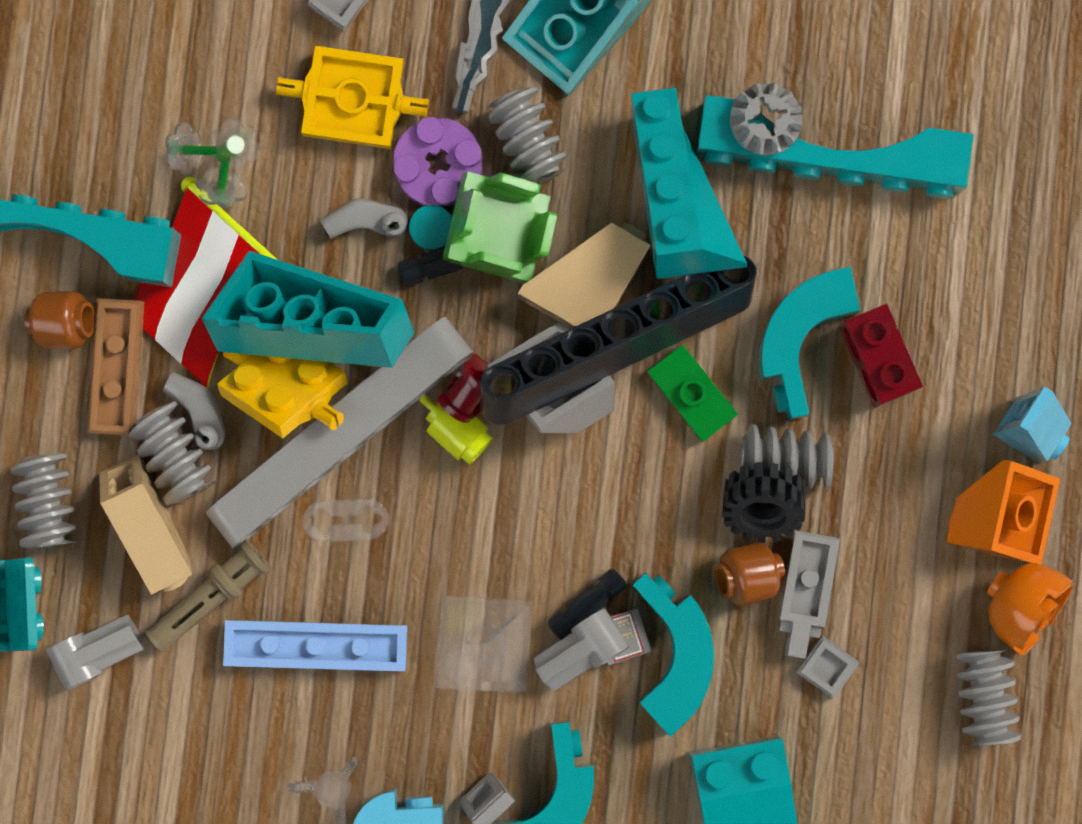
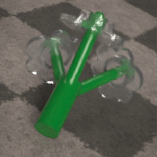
[165,118,261,208]

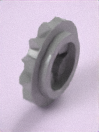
[730,82,803,155]

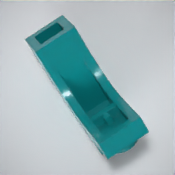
[758,267,861,421]
[631,573,714,737]
[491,720,594,824]

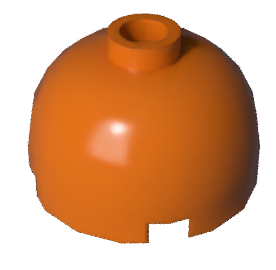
[987,563,1074,656]

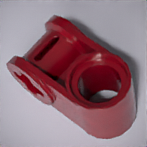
[437,353,502,423]

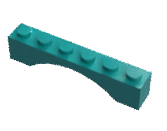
[696,95,974,199]
[0,194,181,287]

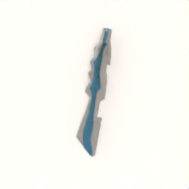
[451,0,511,114]

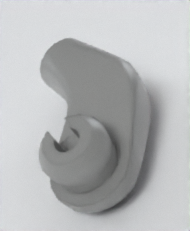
[320,198,408,239]
[163,372,226,450]

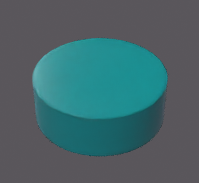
[409,205,452,251]

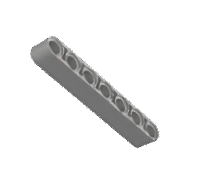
[205,317,474,549]

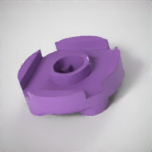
[394,117,482,207]

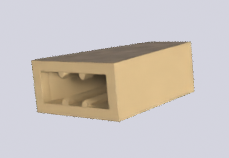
[518,222,651,329]
[99,454,192,595]

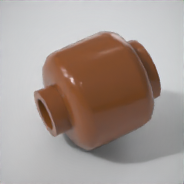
[24,291,96,350]
[714,542,785,606]

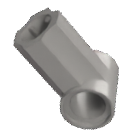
[533,608,629,692]
[46,615,145,691]

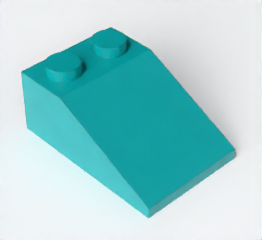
[502,0,651,95]
[689,735,797,824]

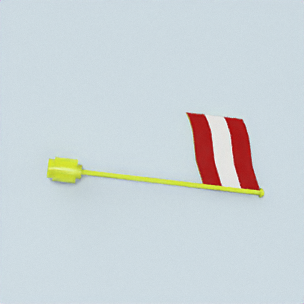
[133,176,494,465]

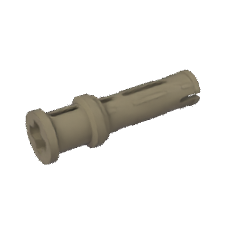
[145,539,272,653]

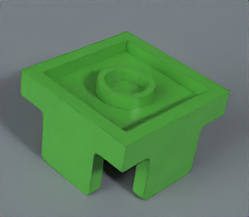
[442,171,557,284]

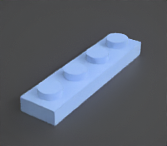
[223,620,408,671]

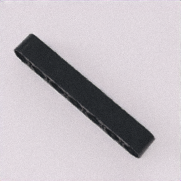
[480,256,757,425]

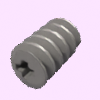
[487,87,567,184]
[128,402,218,505]
[737,424,834,491]
[10,453,78,549]
[955,649,1021,745]

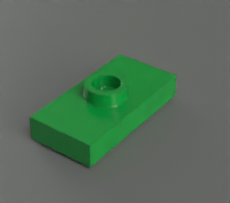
[647,344,738,443]

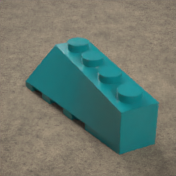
[631,88,747,279]

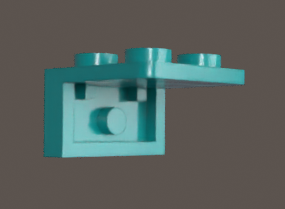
[0,557,44,652]

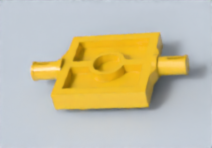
[276,46,429,149]
[217,352,347,438]

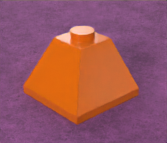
[946,460,1060,564]

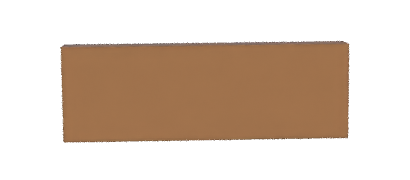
[87,298,144,436]

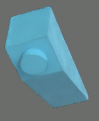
[993,386,1072,464]

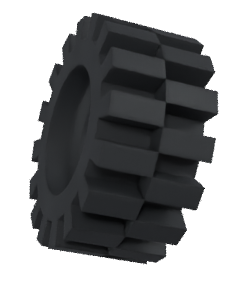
[722,462,806,543]

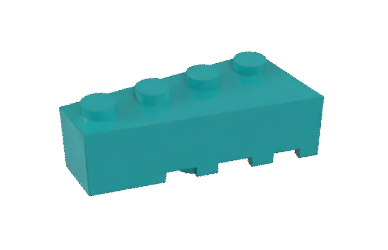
[202,251,415,368]

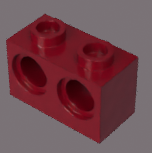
[839,303,923,408]

